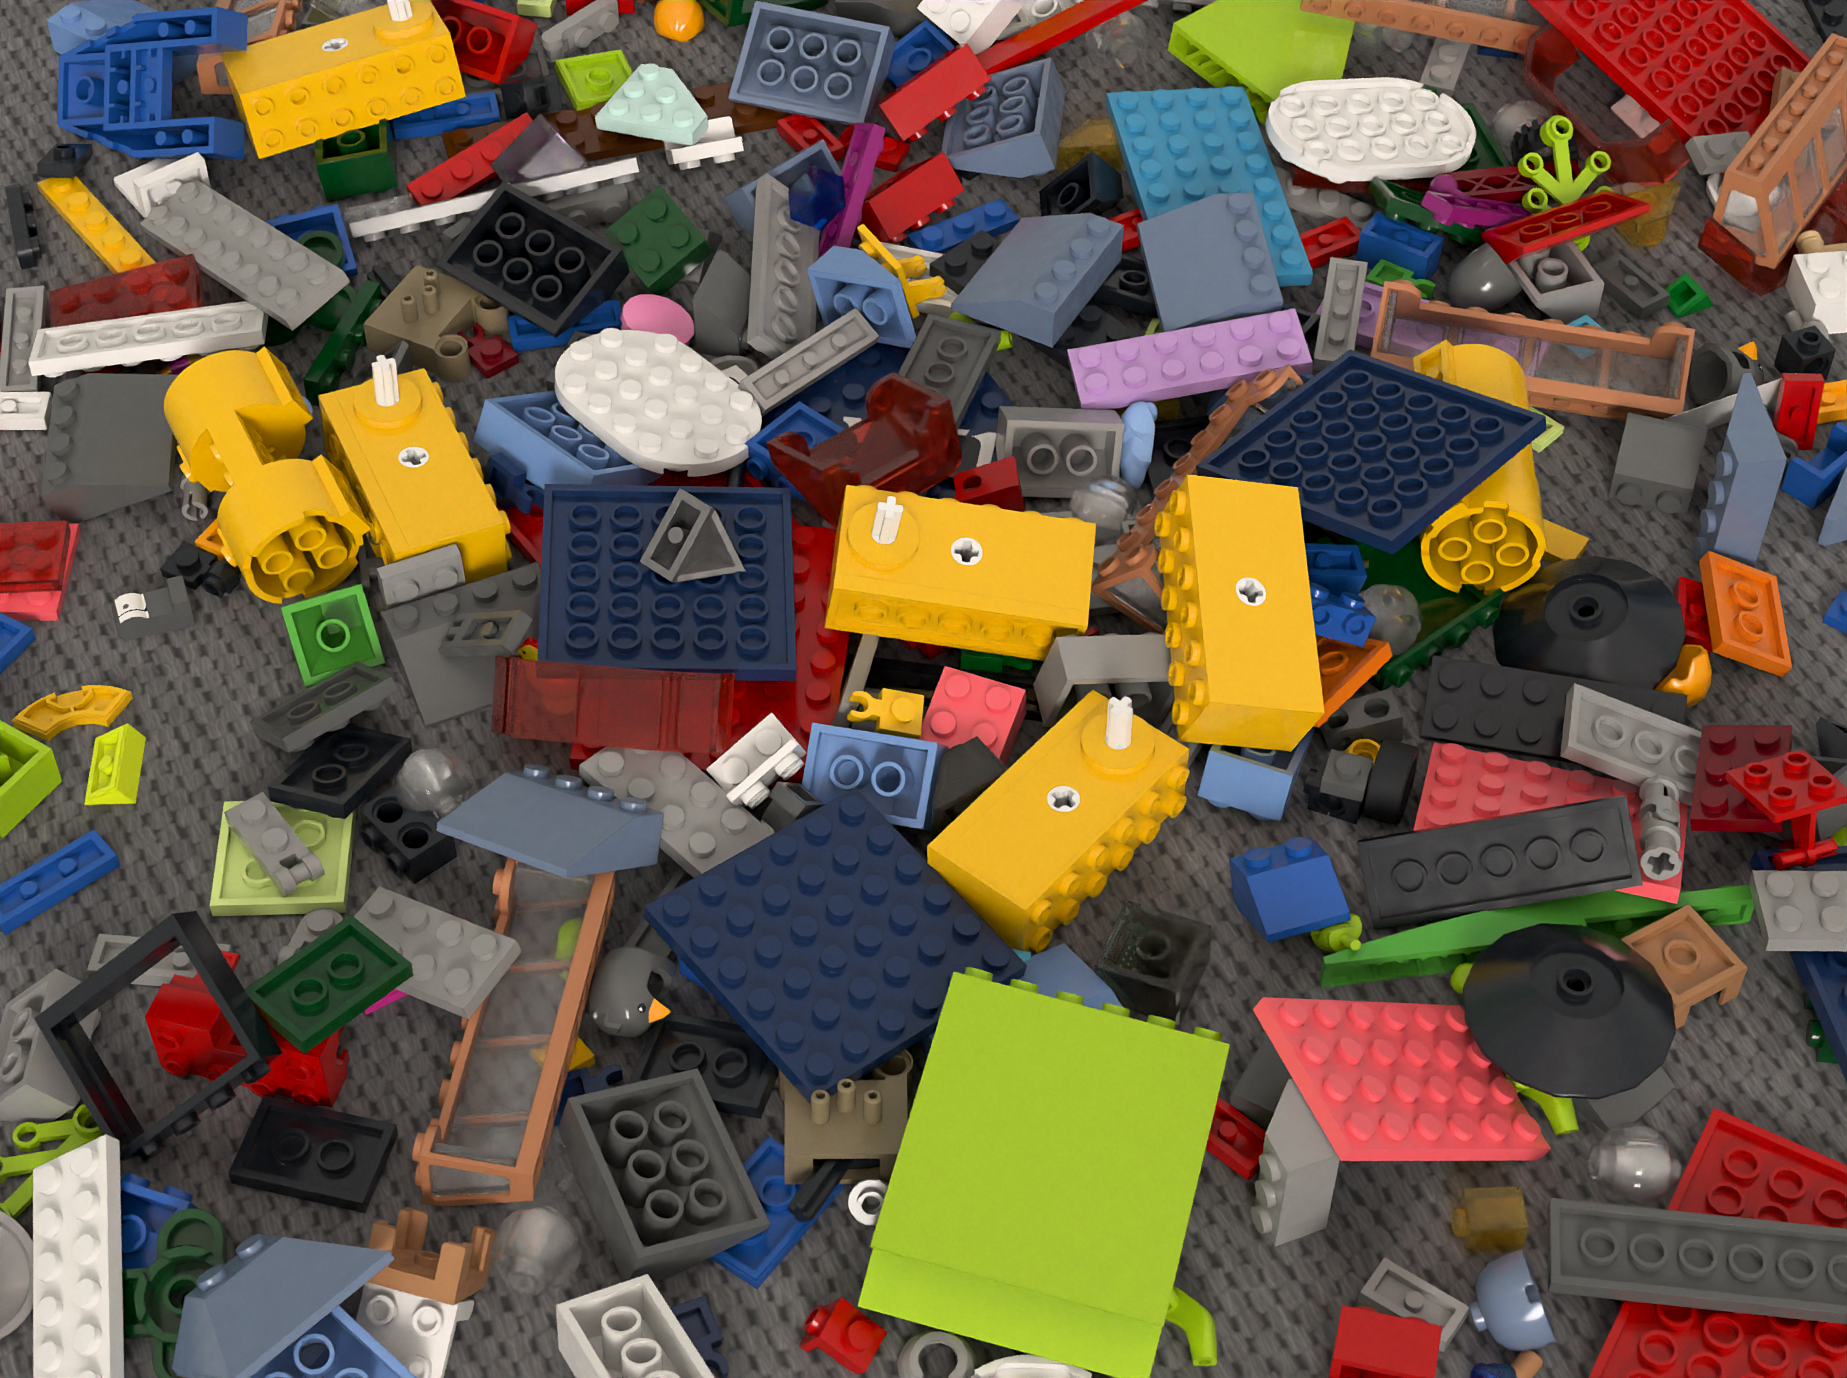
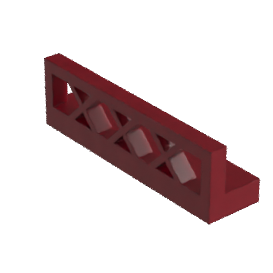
[1437,160,1589,204]

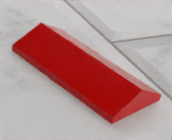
[1481,190,1651,264]

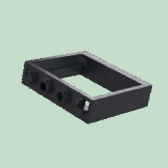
[34,911,283,1162]

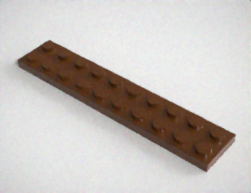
[442,81,792,179]

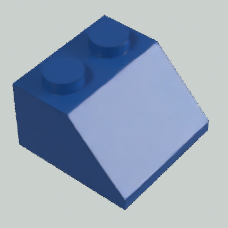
[1229,837,1351,943]

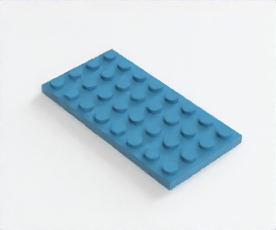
[1105,86,1314,287]

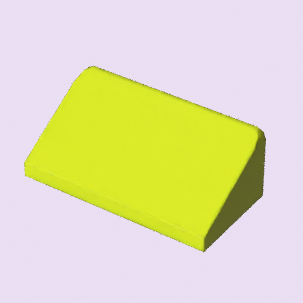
[84,723,146,805]

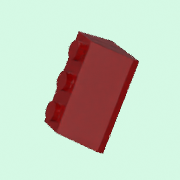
[430,0,538,84]
[873,44,991,143]
[853,152,965,244]

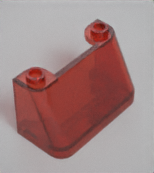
[766,372,962,529]

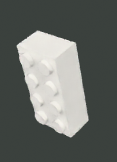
[556,1274,715,1378]

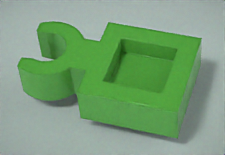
[1365,259,1436,300]

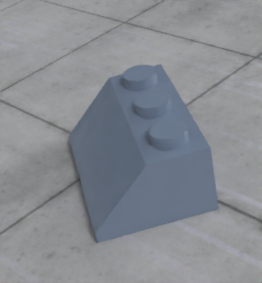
[723,140,841,235]

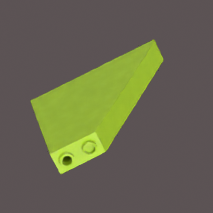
[1167,0,1355,126]

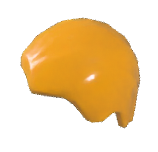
[653,0,705,42]
[1655,645,1712,708]

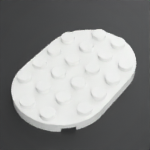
[1266,77,1476,183]
[555,328,762,477]

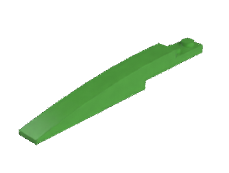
[1319,885,1755,988]

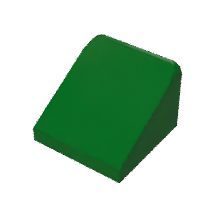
[1665,272,1713,319]

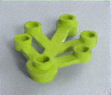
[1518,115,1614,251]
[0,1104,103,1220]

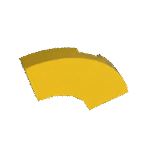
[12,685,133,741]

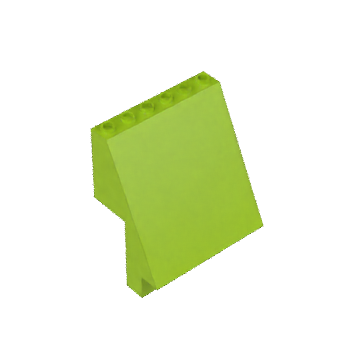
[857,967,1230,1378]

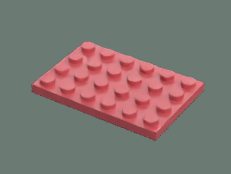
[1413,742,1689,904]
[1253,997,1551,1161]

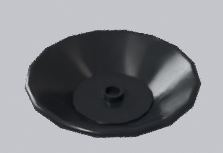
[1493,556,1686,690]
[1463,923,1676,1100]

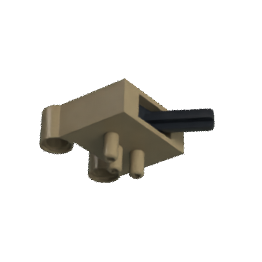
[363,265,510,383]
[778,1050,913,1223]

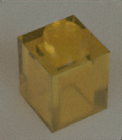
[1452,1186,1529,1253]

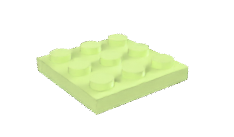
[210,801,357,916]

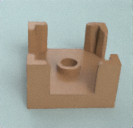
[1621,904,1748,1029]
[368,1207,498,1306]

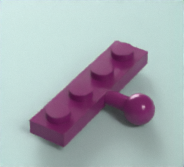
[811,123,886,258]
[1421,174,1533,229]

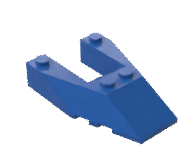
[57,7,248,161]

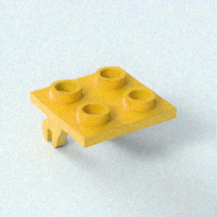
[857,224,947,319]

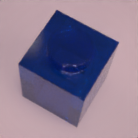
[788,165,846,231]

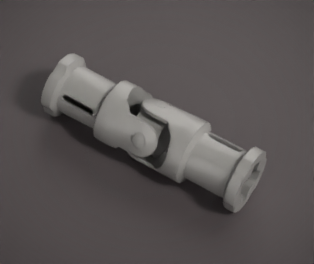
[1639,775,1682,881]

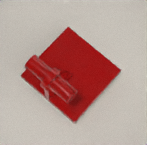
[1725,750,1847,871]

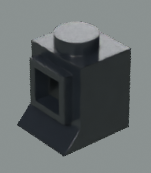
[500,74,563,119]

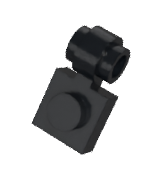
[160,541,241,598]

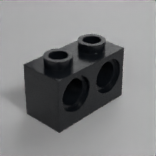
[359,781,457,884]

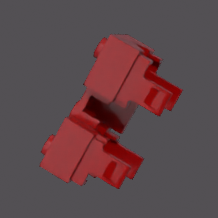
[145,950,350,1108]

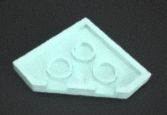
[595,64,708,146]

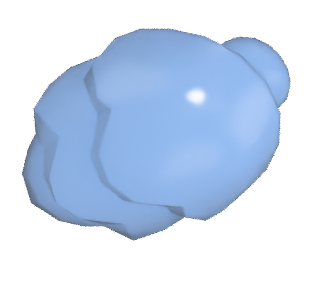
[1120,401,1158,490]

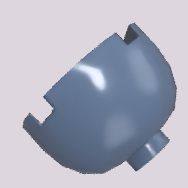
[1468,1249,1557,1352]

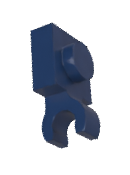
[483,452,544,514]

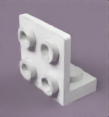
[114,152,211,219]
[706,712,807,809]
[356,1282,475,1378]

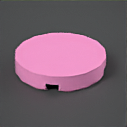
[619,294,695,346]

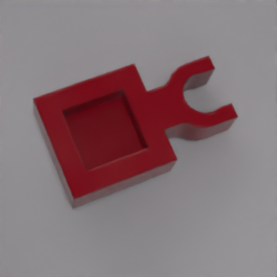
[457,323,519,379]

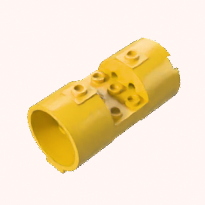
[1413,339,1546,595]
[164,347,371,604]

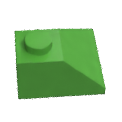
[280,584,385,687]

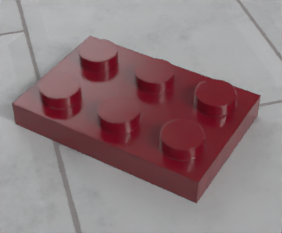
[1690,725,1793,832]

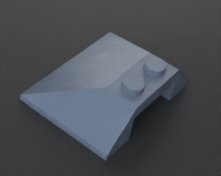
[172,1234,395,1378]

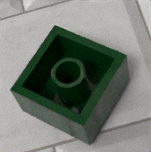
[315,118,398,201]
[603,185,715,296]

